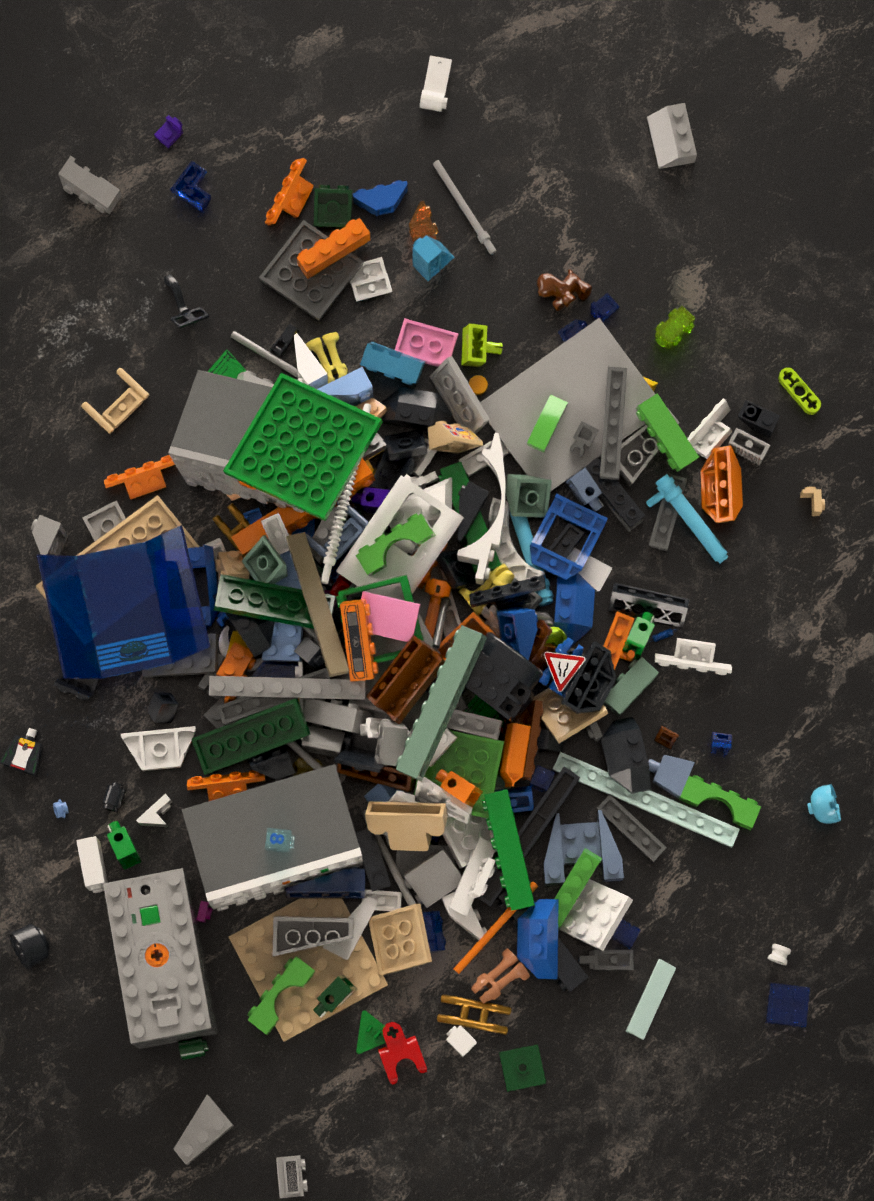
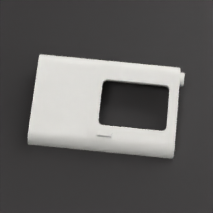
[336,474,464,601]

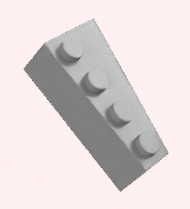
[619,409,680,487]
[273,916,354,956]

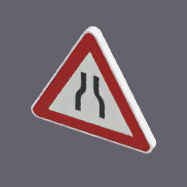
[544,652,586,692]

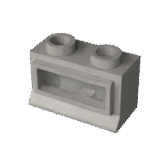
[276,1155,308,1198]

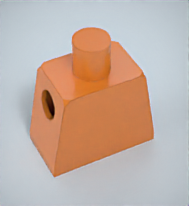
[435,769,483,808]

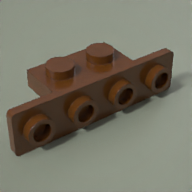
[529,620,556,671]

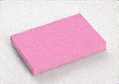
[395,318,458,367]
[361,591,420,642]

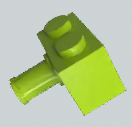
[461,324,503,367]

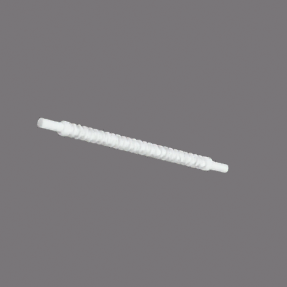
[321,403,371,584]

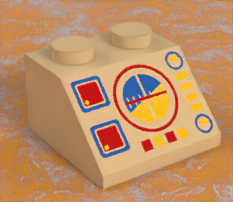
[428,421,483,454]

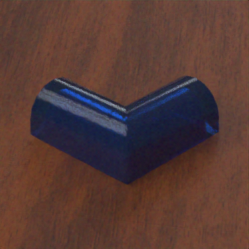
[170,161,211,212]

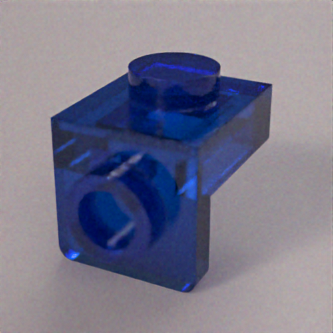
[590,293,620,322]

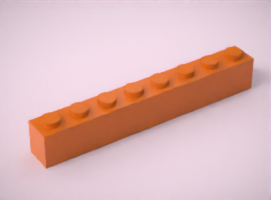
[231,458,375,557]

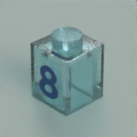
[265,828,295,853]

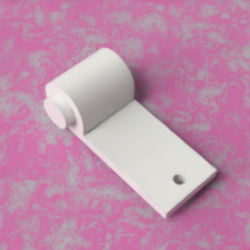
[420,56,452,112]

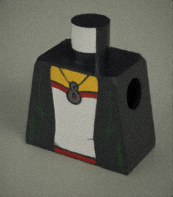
[0,728,43,777]

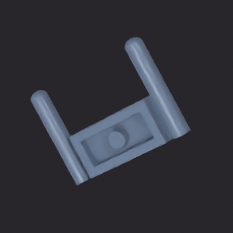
[306,499,369,561]

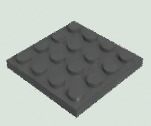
[259,220,364,322]

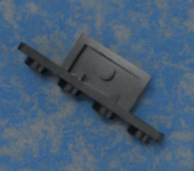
[469,575,546,611]

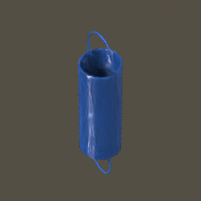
[648,628,678,642]

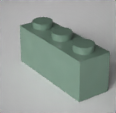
[604,657,659,717]

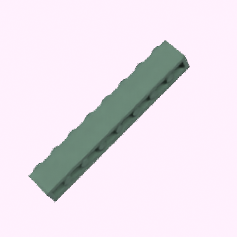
[396,625,487,782]

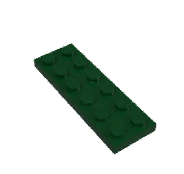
[214,574,335,629]
[192,698,311,775]

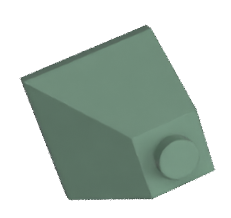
[506,474,552,517]

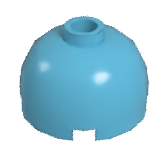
[808,784,841,824]

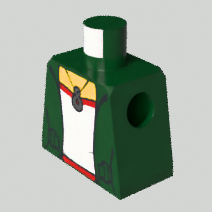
[313,975,357,1018]

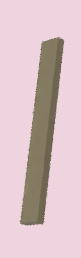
[286,532,349,677]

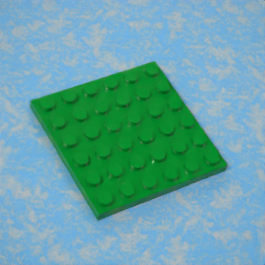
[223,373,383,521]

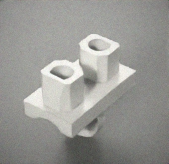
[360,718,393,739]

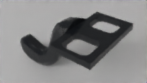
[164,274,209,329]

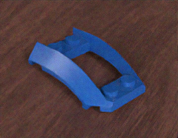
[530,493,608,580]
[156,545,218,630]

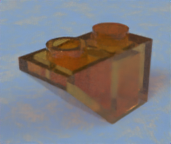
[409,201,438,243]

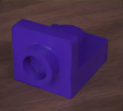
[154,115,183,149]

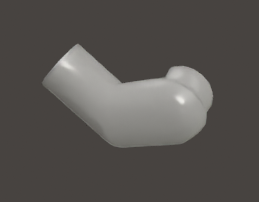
[535,611,554,627]

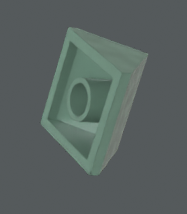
[242,535,288,584]

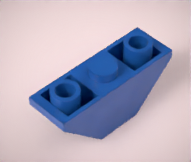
[352,180,408,216]

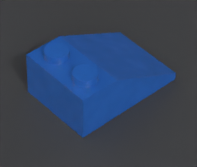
[497,607,538,660]

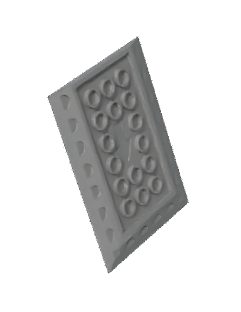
[480,318,655,492]

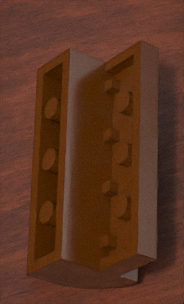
[366,635,445,725]
[498,700,544,781]

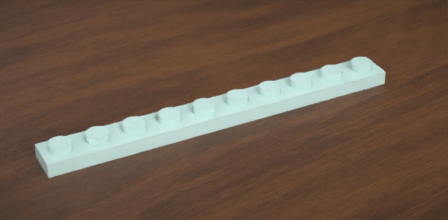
[552,752,740,848]

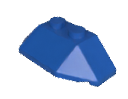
[554,573,595,647]
[517,899,559,979]

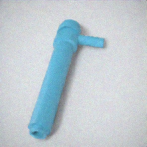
[646,474,728,564]
[510,512,554,606]

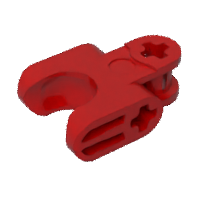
[378,1022,427,1085]

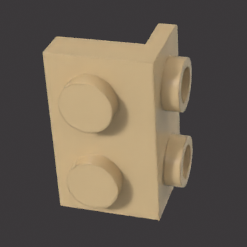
[215,551,250,579]

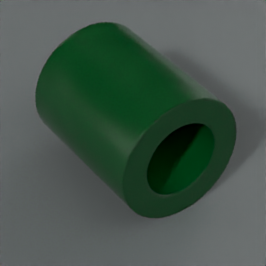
[178,1036,209,1060]

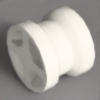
[768,944,791,965]

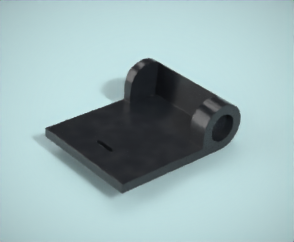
[334,732,386,773]

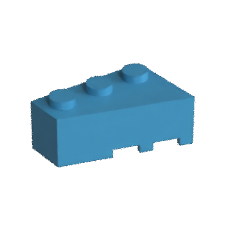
[413,235,455,281]
[360,342,426,385]

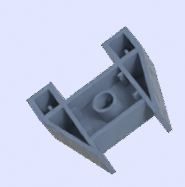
[543,810,624,886]

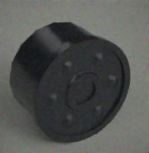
[9,924,50,970]

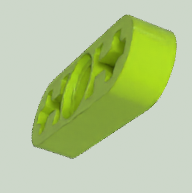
[778,368,821,415]

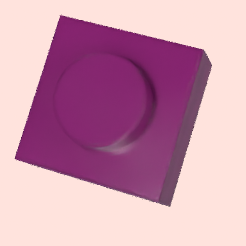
[196,901,212,924]

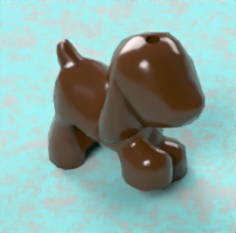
[537,270,592,311]

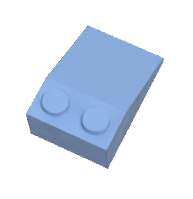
[317,367,373,405]

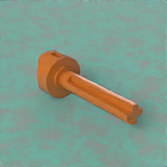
[424,578,451,639]

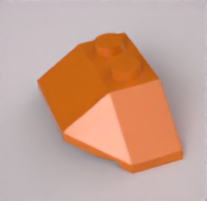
[700,446,743,523]

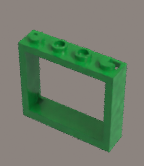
[336,574,424,663]

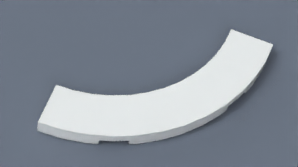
[489,498,545,581]

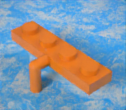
[604,612,635,670]

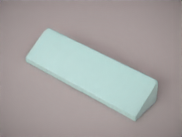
[626,959,676,1040]

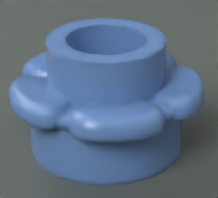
[53,799,68,818]

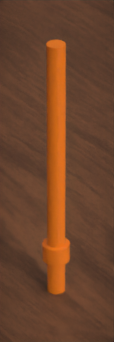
[453,881,538,974]

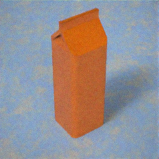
[500,723,531,788]

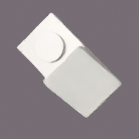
[136,794,172,827]

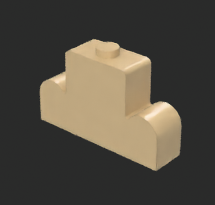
[365,801,448,851]

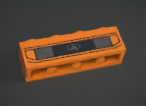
[340,599,378,682]

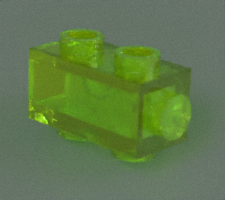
[655,305,695,349]

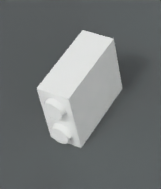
[76,836,108,893]

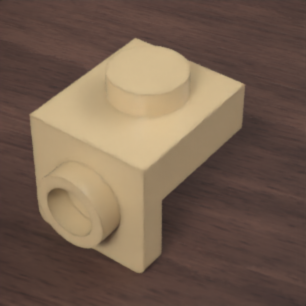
[800,487,825,516]

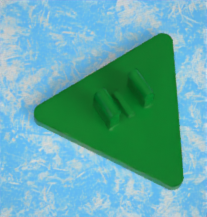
[356,1010,396,1054]

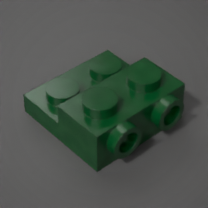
[314,185,353,227]

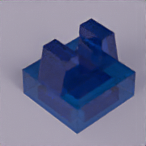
[711,732,732,755]

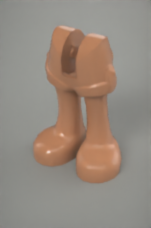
[471,948,530,1004]

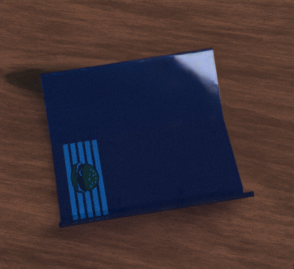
[37,525,210,679]

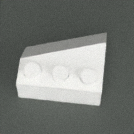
[389,477,452,529]

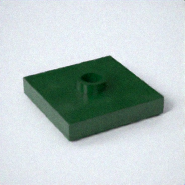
[499,1044,546,1092]

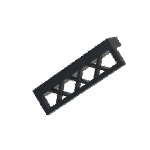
[608,582,689,628]

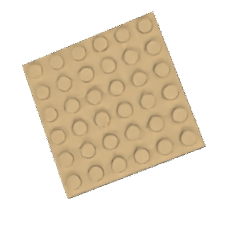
[229,898,388,1042]

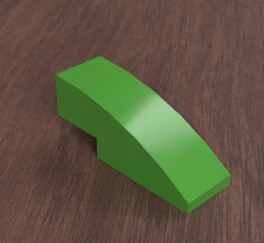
[527,395,568,453]

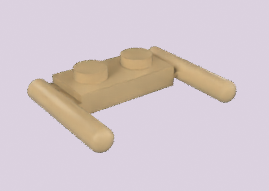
[81,368,150,434]

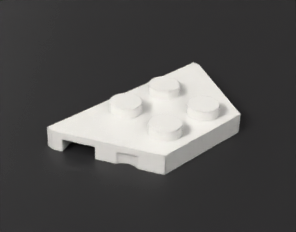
[121,726,196,771]

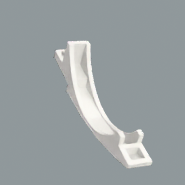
[457,432,506,585]

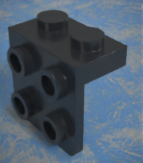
[369,451,415,490]

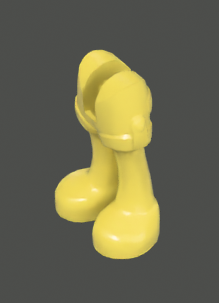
[306,332,348,383]
[459,564,515,615]

